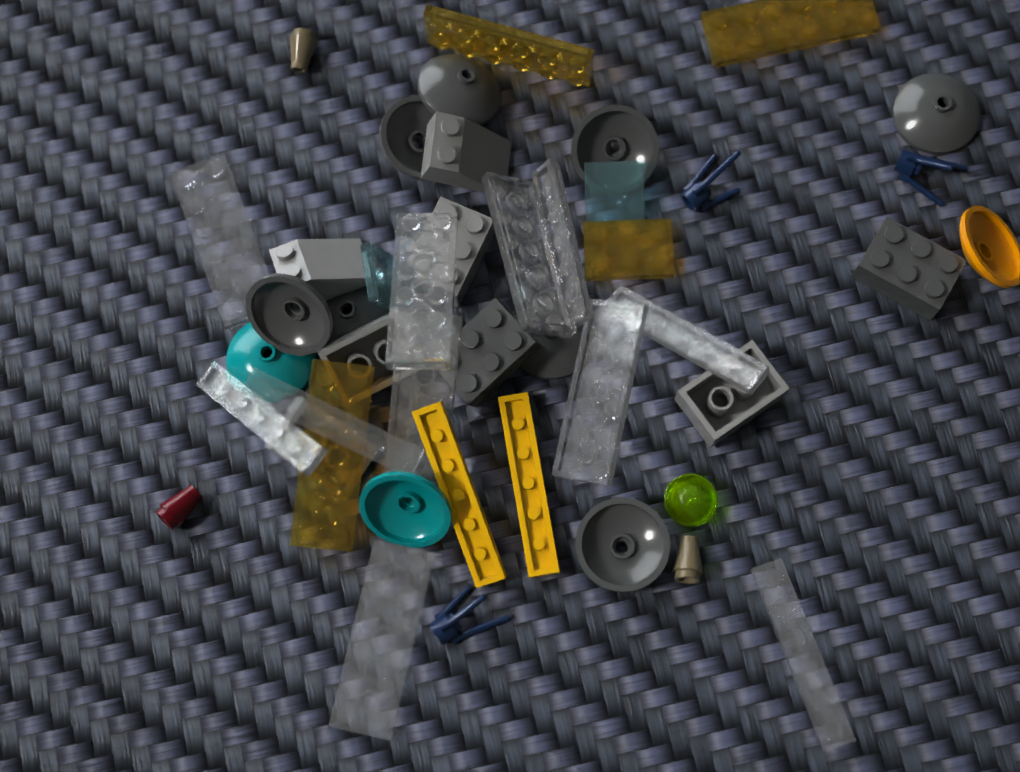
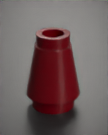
[155,485,203,530]

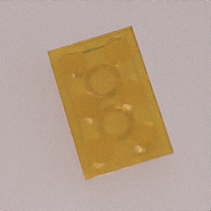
[583,218,675,281]

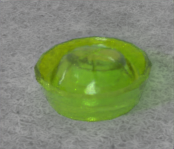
[664,473,718,527]

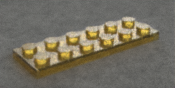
[700,0,881,68]
[423,5,595,87]
[289,359,375,552]

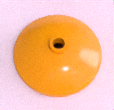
[959,205,1020,289]

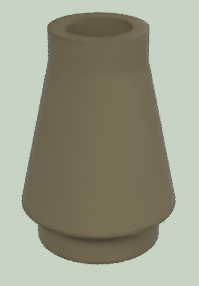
[290,28,318,73]
[672,535,704,584]

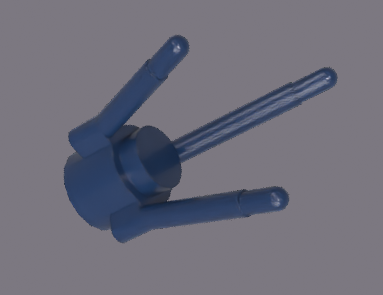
[894,149,968,207]
[680,150,741,212]
[429,584,511,645]

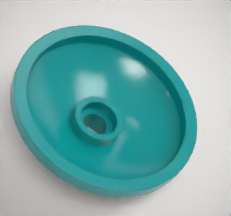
[226,322,316,403]
[359,471,452,548]

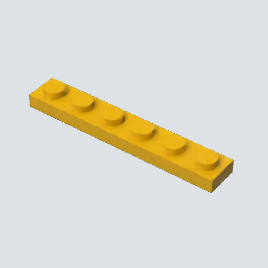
[498,392,560,579]
[412,400,507,588]

